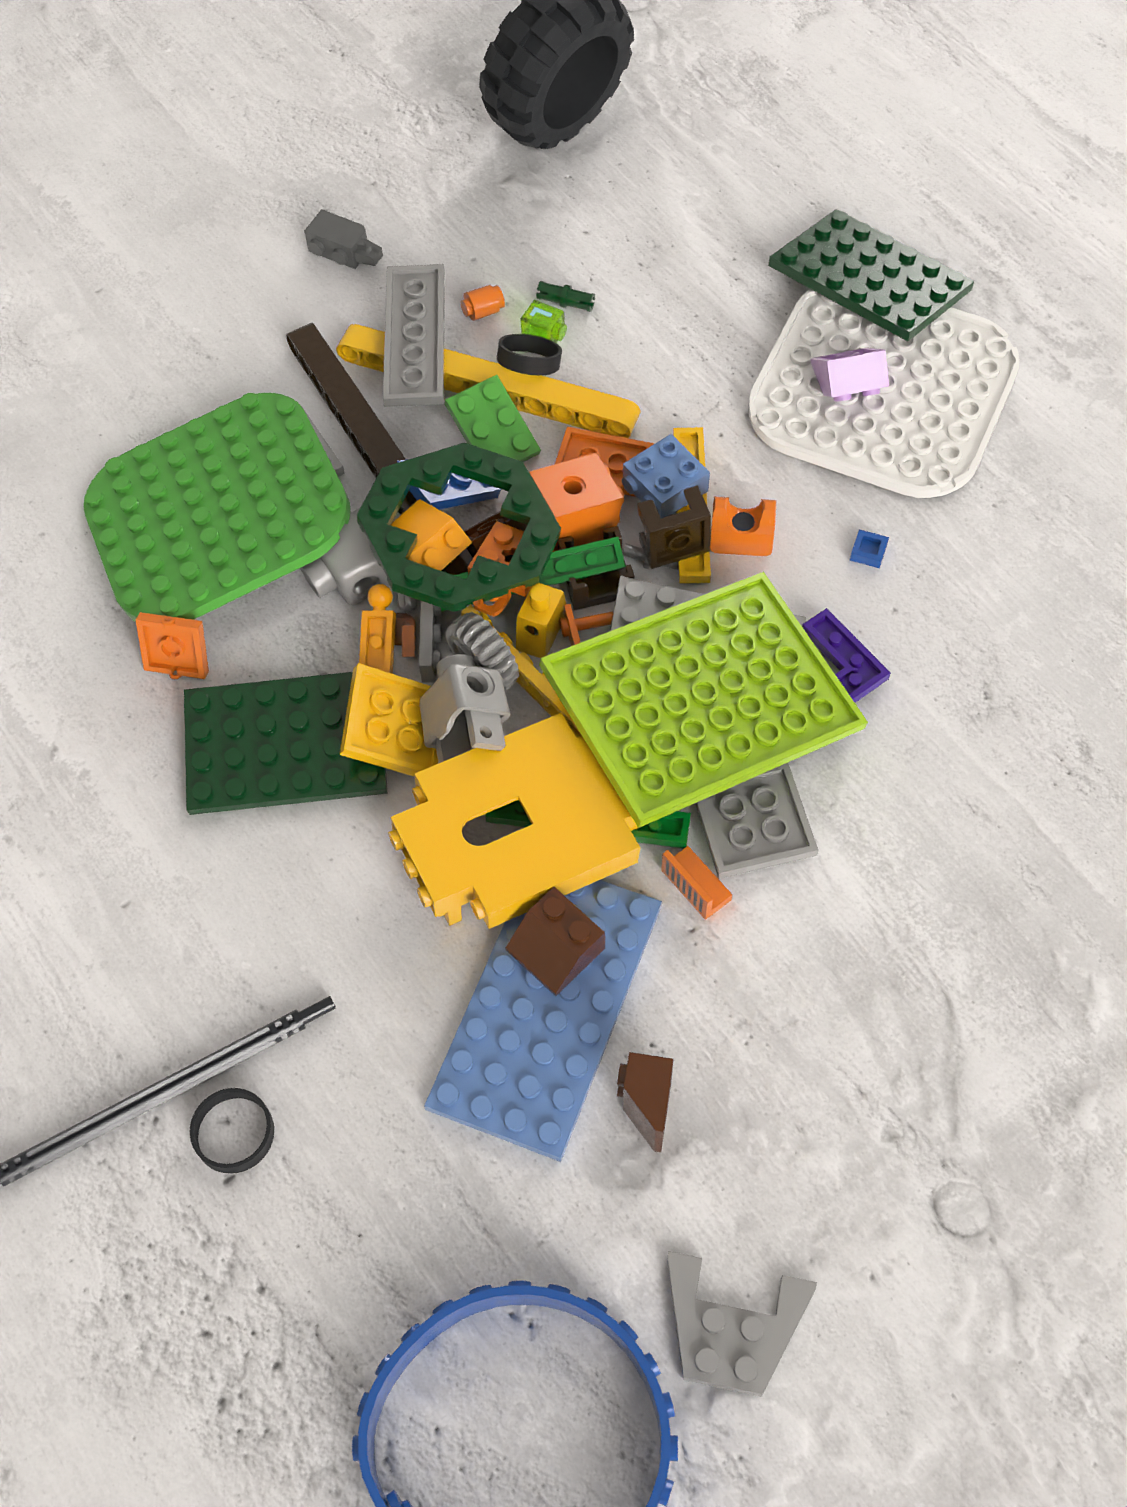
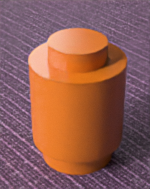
[461,285,505,321]

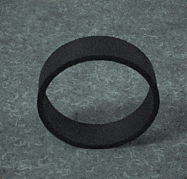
[497,334,562,375]
[189,1088,274,1174]

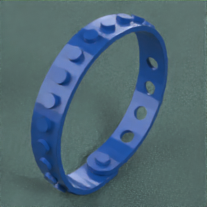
[352,1281,678,1507]

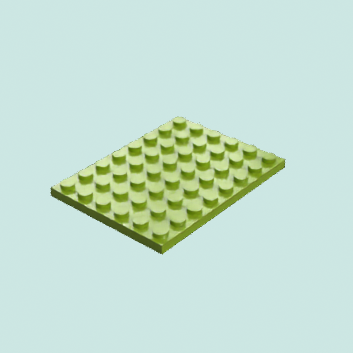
[539,572,868,828]

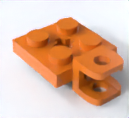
[467,521,554,617]

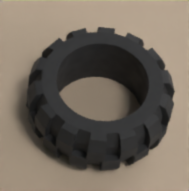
[479,0,634,149]

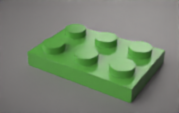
[444,375,541,462]

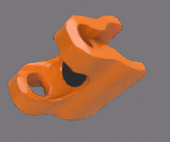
[710,496,777,556]

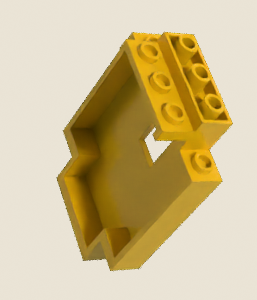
[388,712,640,929]

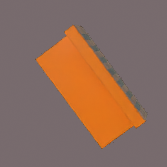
[661,846,732,920]

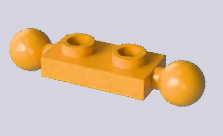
[359,584,396,674]

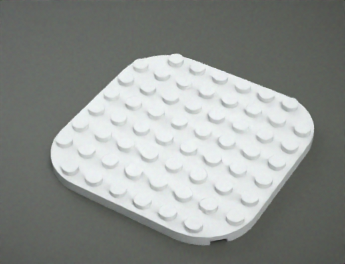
[748,289,1020,498]

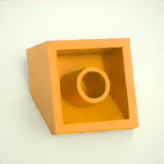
[391,499,472,571]

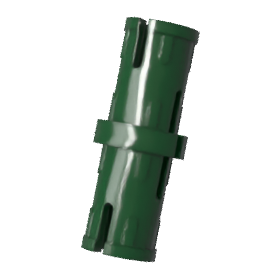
[536,281,595,312]

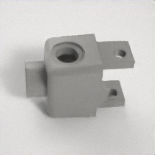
[300,508,390,605]
[420,654,511,763]

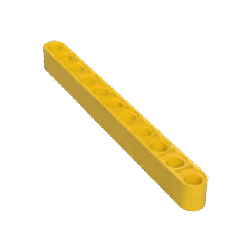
[336,324,641,438]

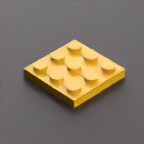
[340,663,438,777]

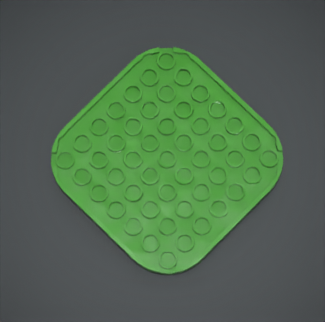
[84,393,351,622]

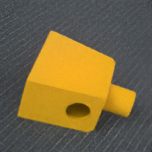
[516,583,566,659]

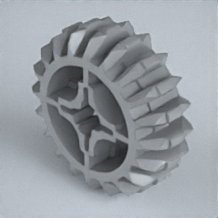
[445,612,519,691]

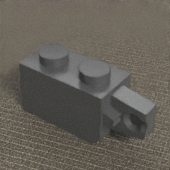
[304,209,383,269]

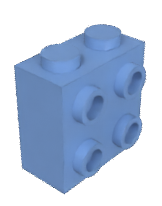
[622,434,710,518]

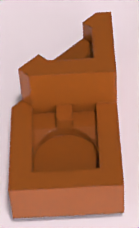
[394,613,416,657]

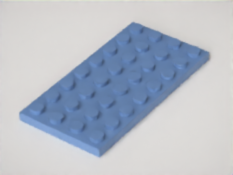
[424,880,662,1162]

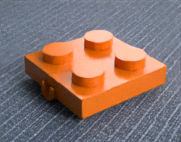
[136,612,209,679]

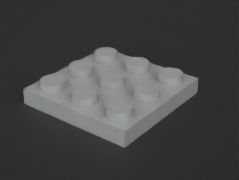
[695,763,818,879]

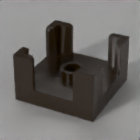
[637,485,711,569]
[558,526,635,610]

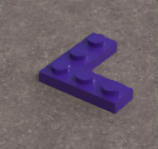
[802,608,891,703]

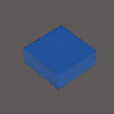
[850,529,889,569]

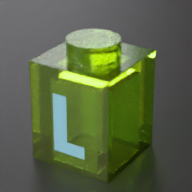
[520,299,567,343]

